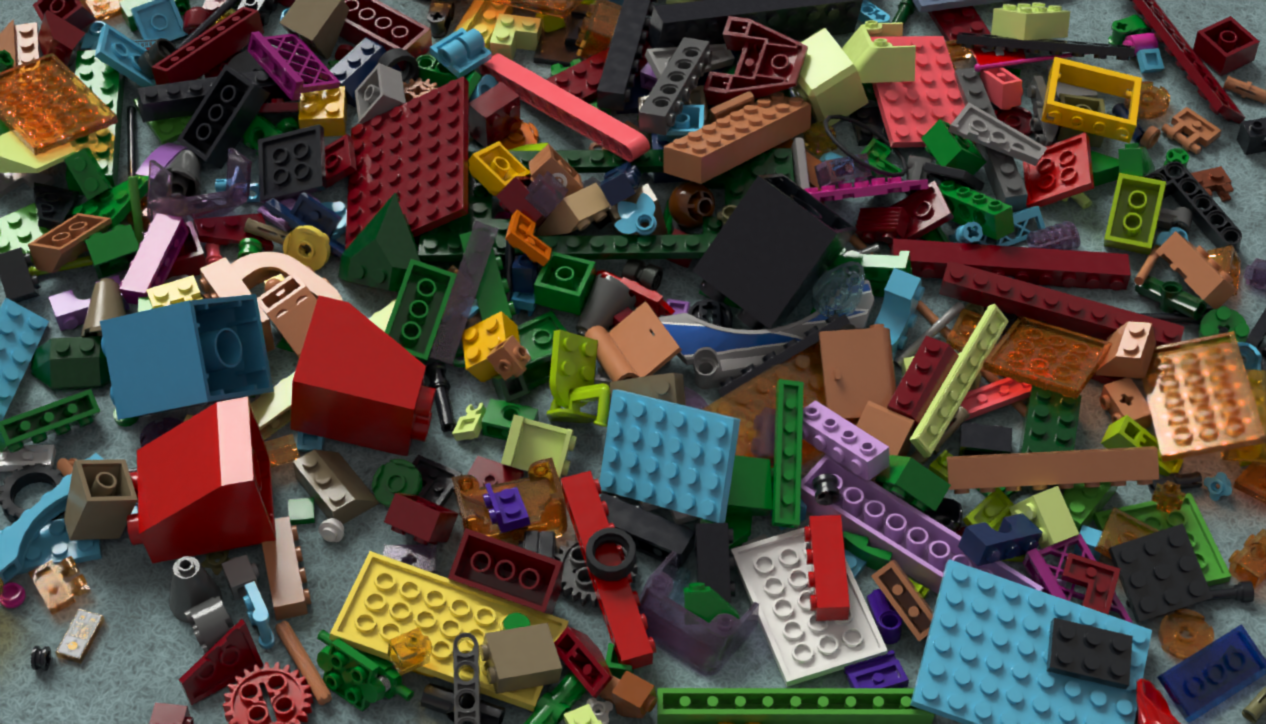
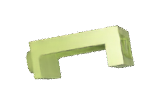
[501,415,577,480]

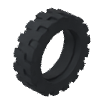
[0,463,65,523]

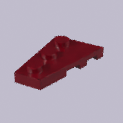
[193,213,274,251]
[179,619,264,705]

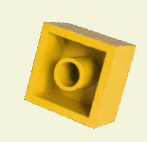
[298,86,347,137]
[461,311,520,382]

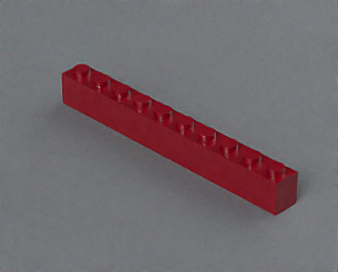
[890,239,1131,291]
[939,261,1185,359]

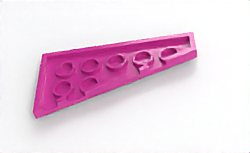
[804,177,929,202]

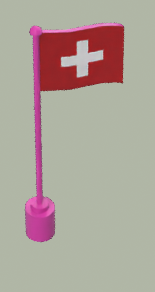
[969,32,1158,72]

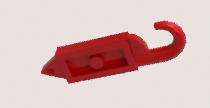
[596,270,675,317]

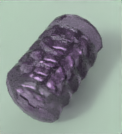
[1027,221,1081,250]

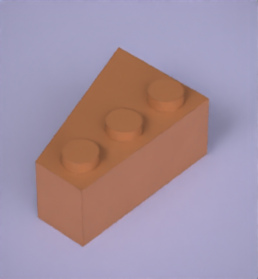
[1155,231,1237,309]

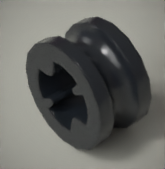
[31,646,51,671]

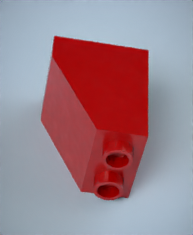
[290,295,436,456]
[127,397,276,563]

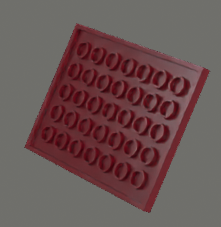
[345,76,469,250]

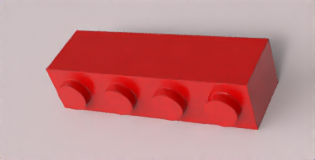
[804,515,850,621]

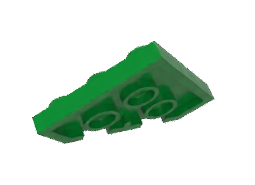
[68,175,155,228]

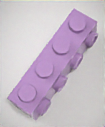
[802,400,889,481]

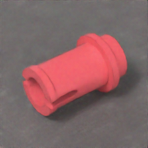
[205,243,223,265]

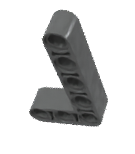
[453,632,481,724]

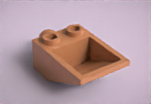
[257,272,317,357]

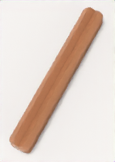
[275,621,332,705]

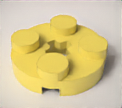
[283,225,330,271]

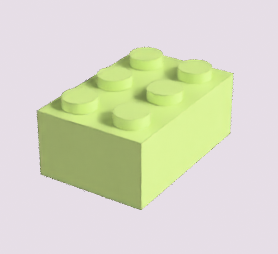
[991,2,1070,40]

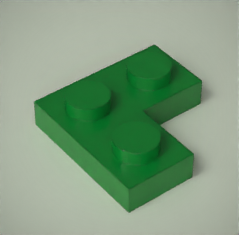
[854,138,902,182]

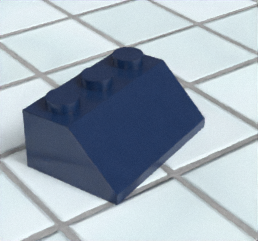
[325,37,402,108]

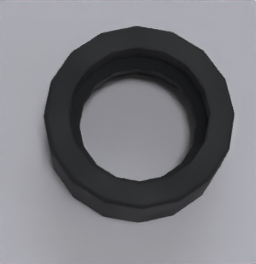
[376,48,420,84]
[586,528,636,581]

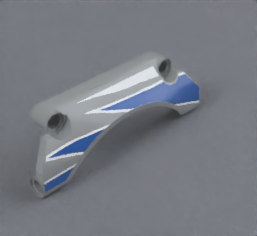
[658,280,874,389]

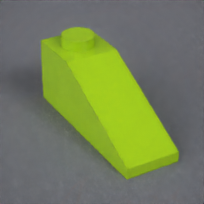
[1101,415,1184,476]

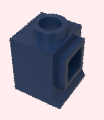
[512,254,539,293]

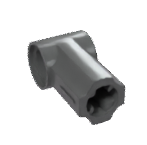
[904,155,932,196]
[1157,207,1193,235]

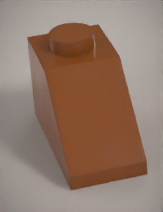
[612,670,657,719]

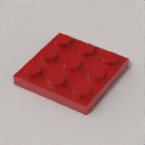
[1023,132,1094,208]

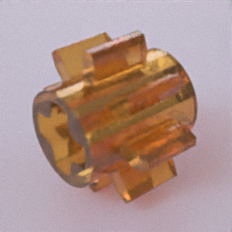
[1151,480,1186,514]

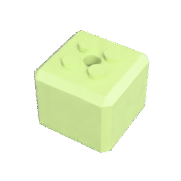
[791,28,869,128]

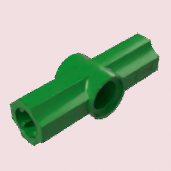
[524,673,587,724]

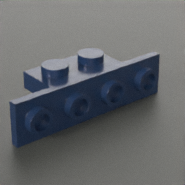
[263,192,345,258]

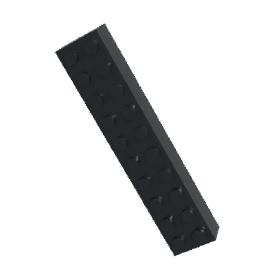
[647,0,863,49]

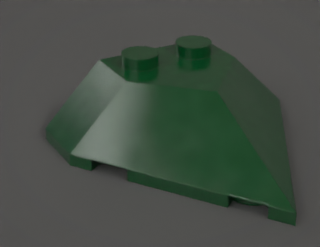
[338,193,421,292]

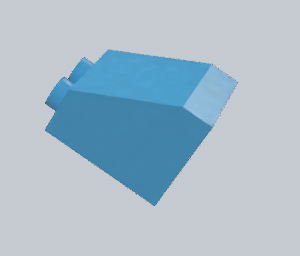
[100,294,274,420]

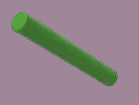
[128,176,144,245]

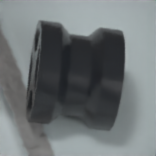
[812,474,841,506]

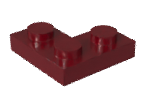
[1061,553,1120,615]

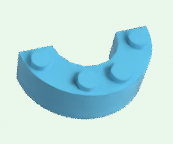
[874,268,925,360]

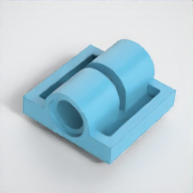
[429,28,492,79]

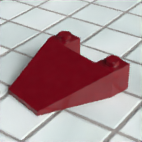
[703,16,808,106]

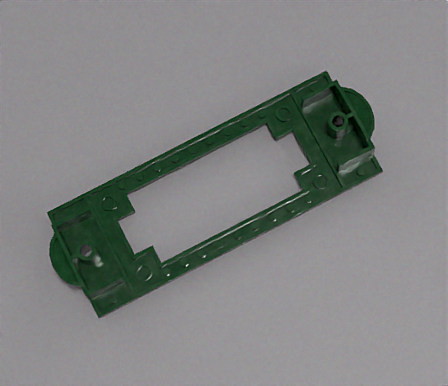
[414,148,794,262]

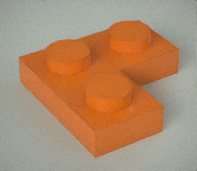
[505,210,552,266]

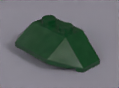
[30,336,111,390]

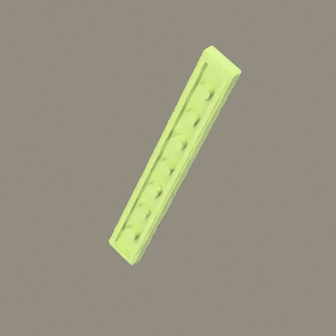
[910,304,1009,458]

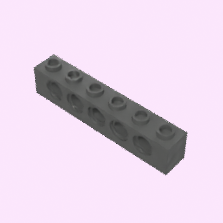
[639,37,712,136]

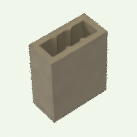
[479,623,562,694]

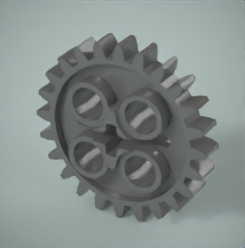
[555,534,638,608]

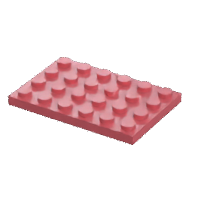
[870,36,975,148]

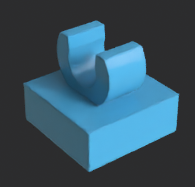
[511,292,537,316]

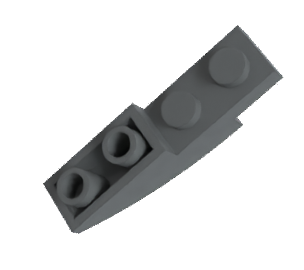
[1027,76,1059,147]

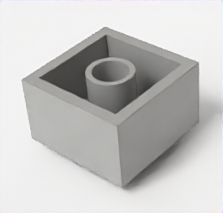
[355,63,406,124]

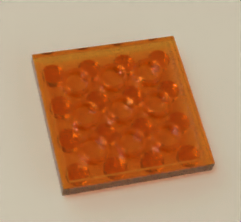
[983,316,1112,399]

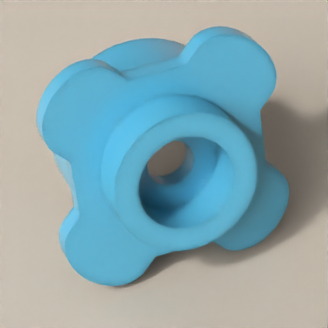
[1204,472,1232,501]

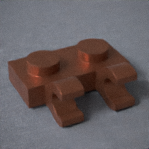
[1186,166,1233,202]

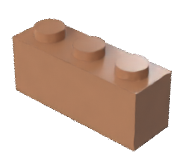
[871,560,934,641]

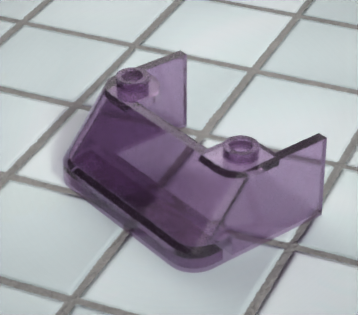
[147,148,252,223]
[638,551,759,677]

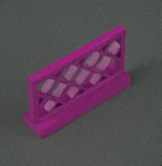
[247,31,340,101]
[1023,534,1132,623]

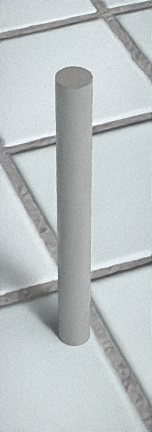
[893,301,965,368]

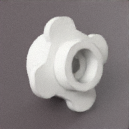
[587,698,613,724]

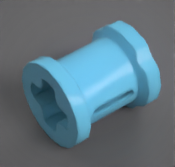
[955,222,983,244]

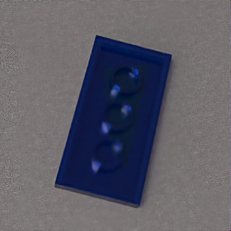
[1157,624,1266,723]

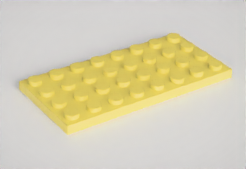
[329,551,569,712]

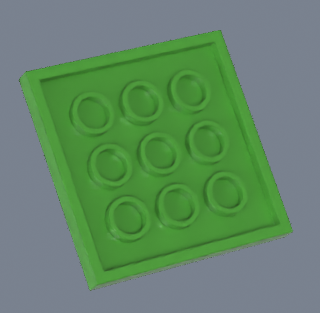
[1093,493,1231,586]

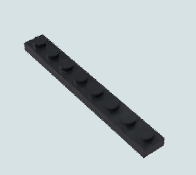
[956,32,1135,61]

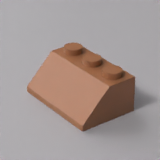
[28,213,112,273]

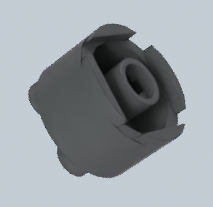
[184,595,235,654]

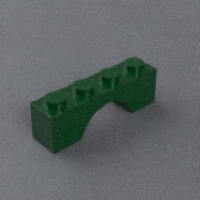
[491,353,552,402]

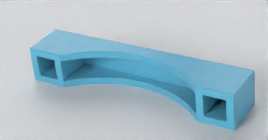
[0,453,104,586]

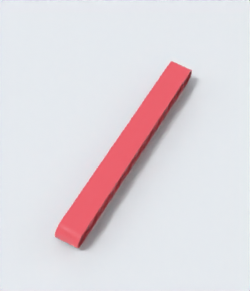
[479,53,650,162]

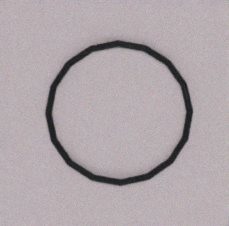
[823,115,908,177]

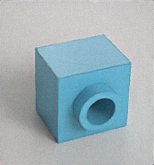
[1073,525,1108,561]

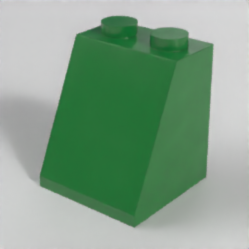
[726,455,774,516]

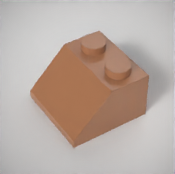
[1096,321,1156,379]

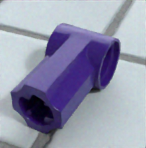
[866,589,902,644]

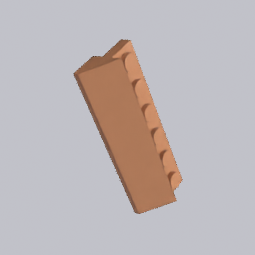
[0,20,45,122]

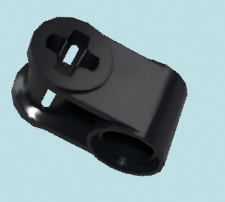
[427,0,455,38]

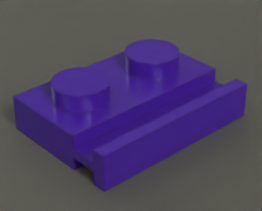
[843,650,909,688]

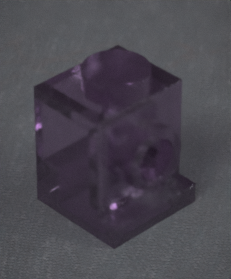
[1244,258,1266,290]

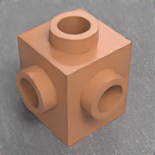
[486,335,531,380]

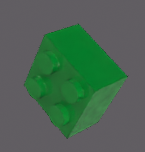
[921,119,987,175]
[85,224,139,279]
[534,251,596,315]
[875,455,951,512]

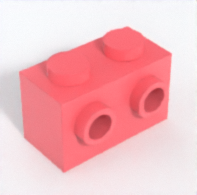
[980,67,1023,110]

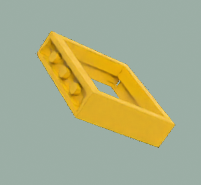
[1041,57,1142,143]

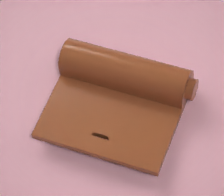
[584,301,682,382]
[819,324,896,419]

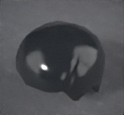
[924,498,963,532]

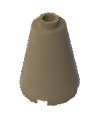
[81,278,126,337]

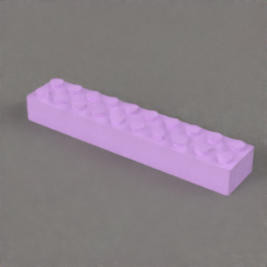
[801,454,1043,594]

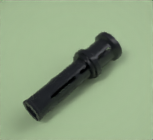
[425,362,457,432]

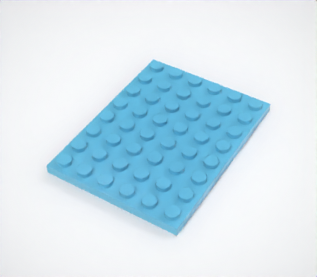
[910,559,1152,724]

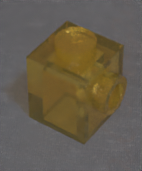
[803,121,837,156]
[387,628,433,676]

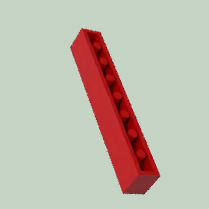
[561,471,656,669]

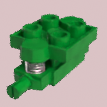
[317,630,414,712]

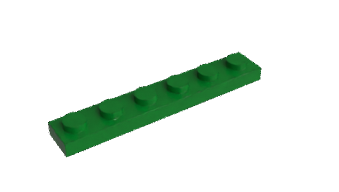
[772,379,804,529]

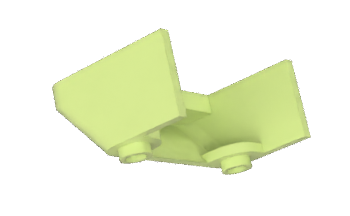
[841,20,916,83]

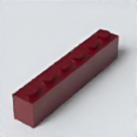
[151,6,264,85]

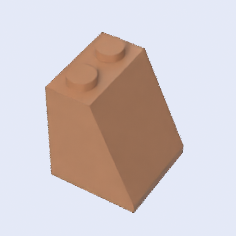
[856,401,915,487]

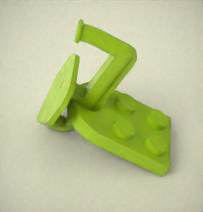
[546,330,610,427]

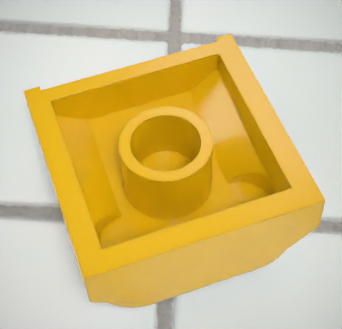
[468,141,530,196]

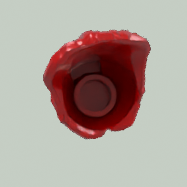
[1136,678,1181,724]

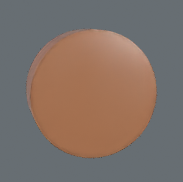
[1140,126,1161,149]

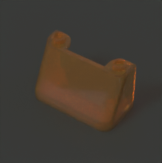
[452,458,568,546]

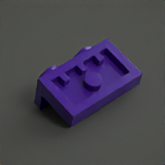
[483,483,530,533]

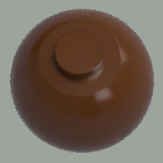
[669,182,715,228]

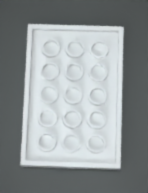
[730,527,888,687]

